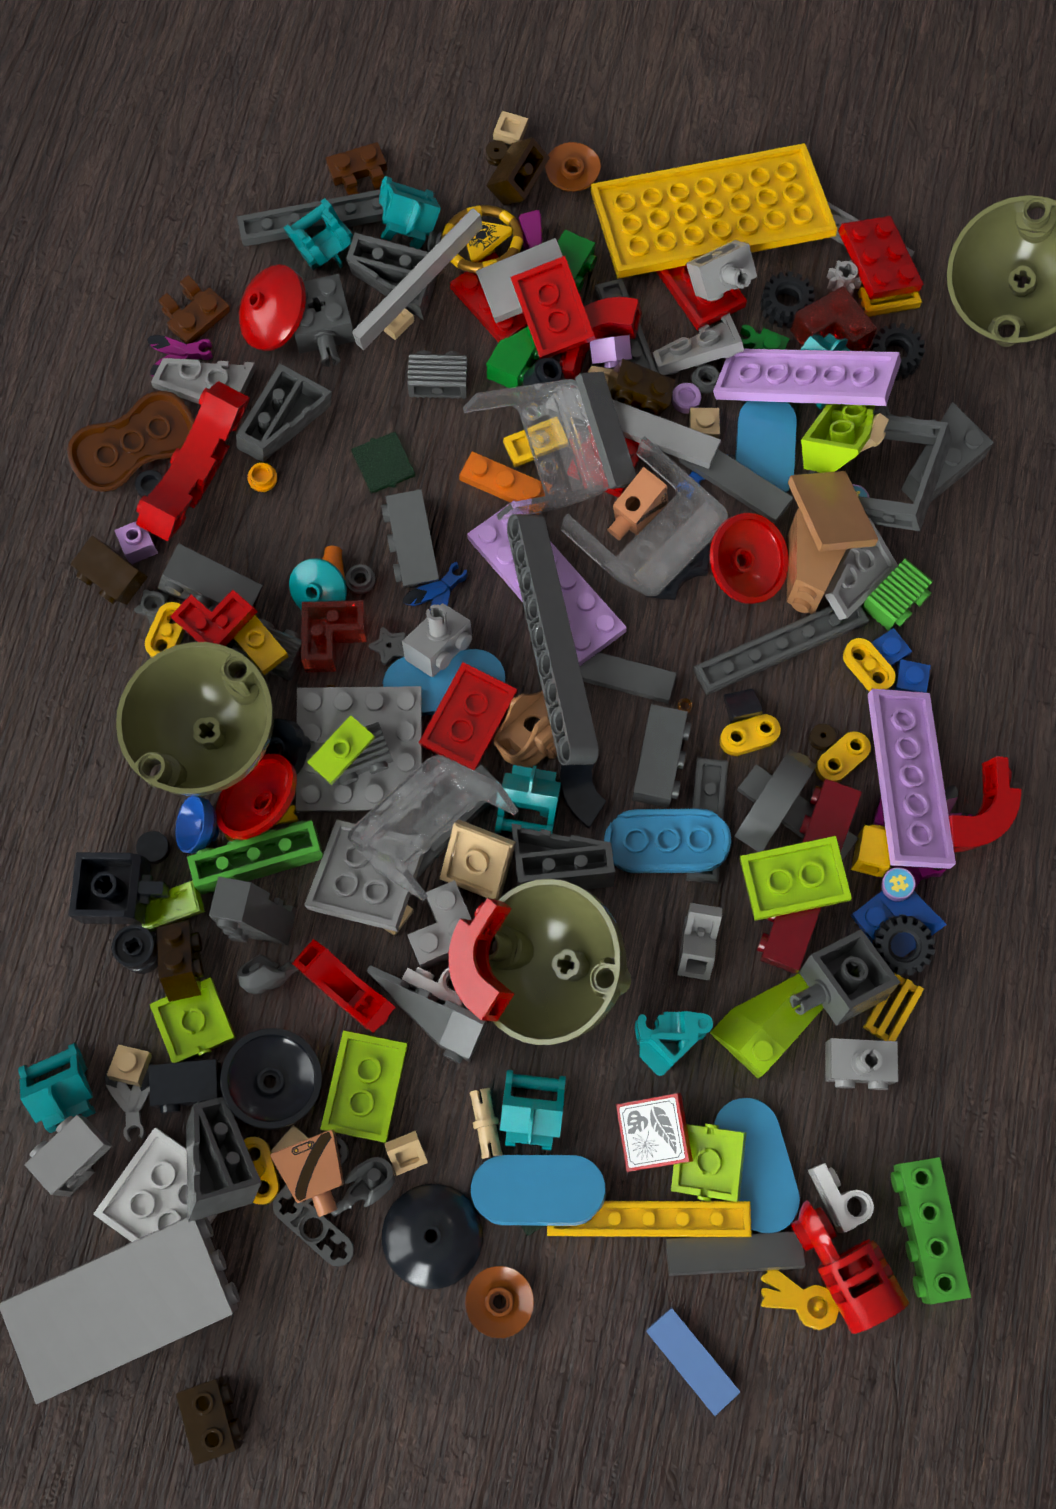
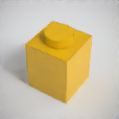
[851,825,890,877]

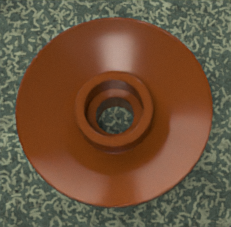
[545,142,601,192]
[465,1266,534,1338]

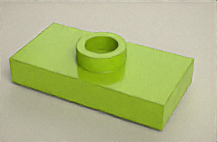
[307,715,375,785]
[142,880,205,932]

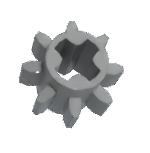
[827,260,862,297]

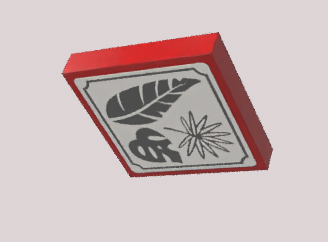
[616,1093,693,1172]

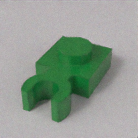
[740,325,790,350]

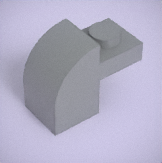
[677,903,722,980]

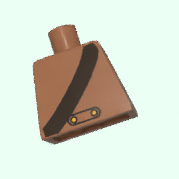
[607,467,668,540]
[270,1129,344,1217]

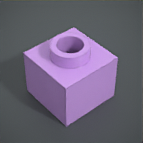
[590,335,632,368]
[114,521,158,564]

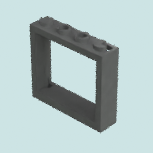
[809,412,952,531]

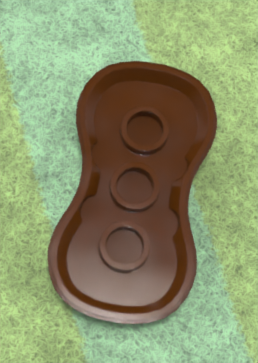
[67,391,195,492]

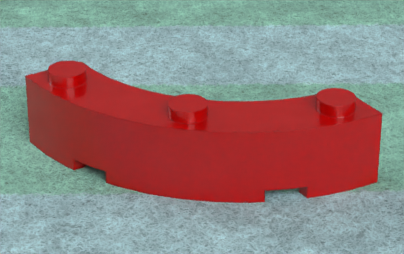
[136,381,250,541]

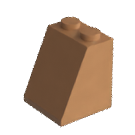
[787,508,847,614]

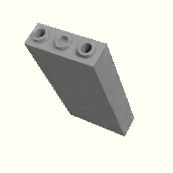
[0,1217,240,1405]

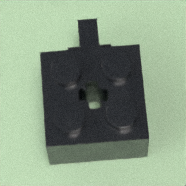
[68,852,170,925]

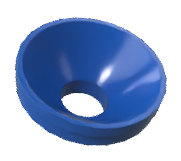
[175,796,219,853]

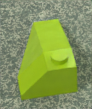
[801,404,875,473]
[710,973,824,1079]

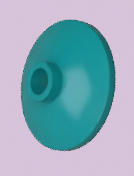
[289,558,347,618]

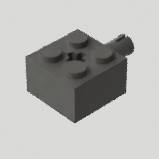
[294,274,355,367]
[790,929,900,1026]

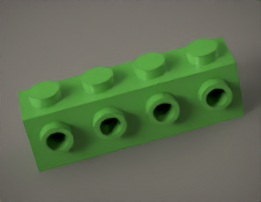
[187,820,323,895]
[891,1157,971,1304]

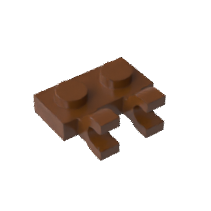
[325,142,387,196]
[159,275,230,345]

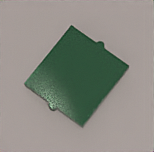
[351,432,415,494]

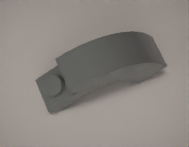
[734,749,817,852]

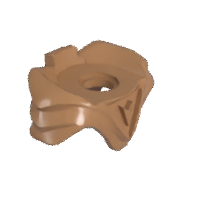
[494,690,557,768]

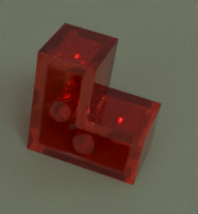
[791,286,877,351]
[301,600,367,673]

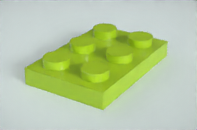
[740,836,852,921]
[321,1030,408,1143]

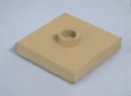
[440,819,516,900]

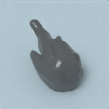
[237,954,299,994]
[331,1157,395,1217]

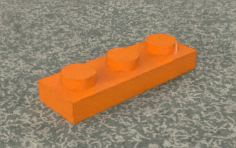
[459,451,551,515]

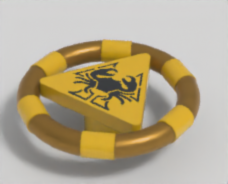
[441,205,523,273]

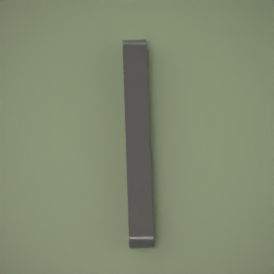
[507,514,599,765]

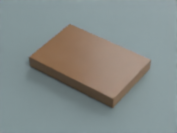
[788,471,878,552]

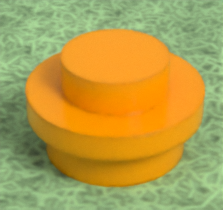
[247,463,277,492]

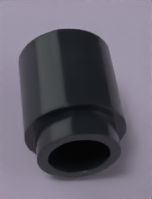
[523,358,562,396]

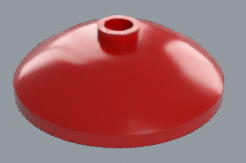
[239,264,306,351]
[710,513,789,604]
[216,754,297,840]

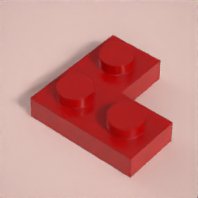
[170,590,257,646]

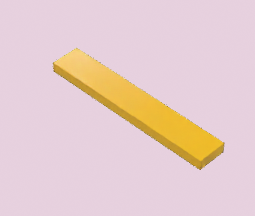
[547,1201,752,1237]

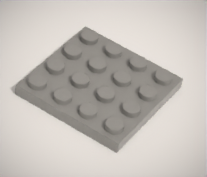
[296,686,422,812]

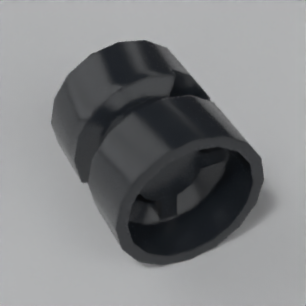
[111,925,158,974]

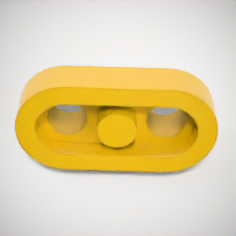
[145,602,185,658]
[843,638,895,691]
[719,714,781,756]
[815,732,871,783]
[244,1137,280,1205]

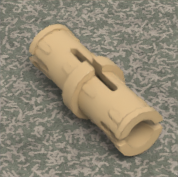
[469,1088,503,1159]

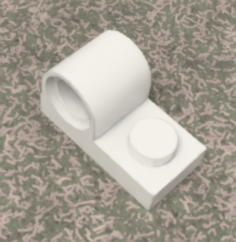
[402,967,465,1008]
[808,1163,874,1233]

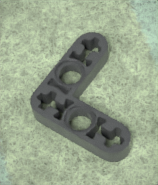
[273,1137,355,1267]

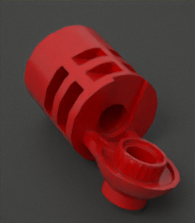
[791,1200,910,1334]

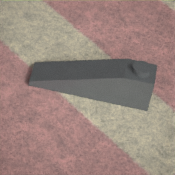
[367,965,487,1064]

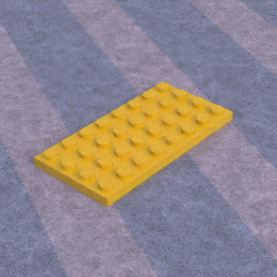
[591,143,838,279]

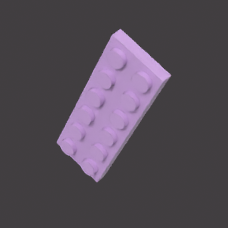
[713,349,901,406]
[467,501,627,666]
[867,689,956,869]

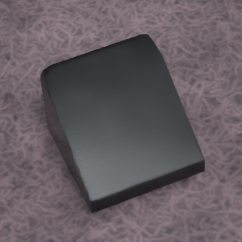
[723,688,763,724]

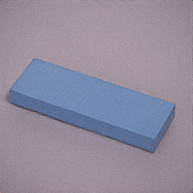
[645,1307,740,1416]

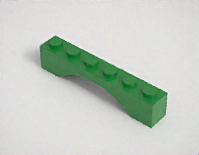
[486,230,597,392]

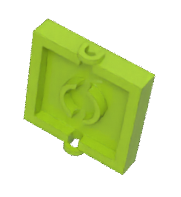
[149,977,236,1063]
[671,1123,747,1202]

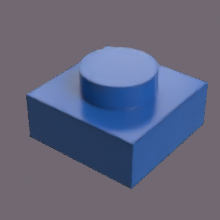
[871,628,912,667]
[894,659,931,693]

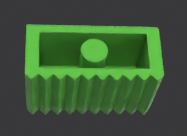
[862,558,933,631]

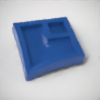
[850,891,947,957]

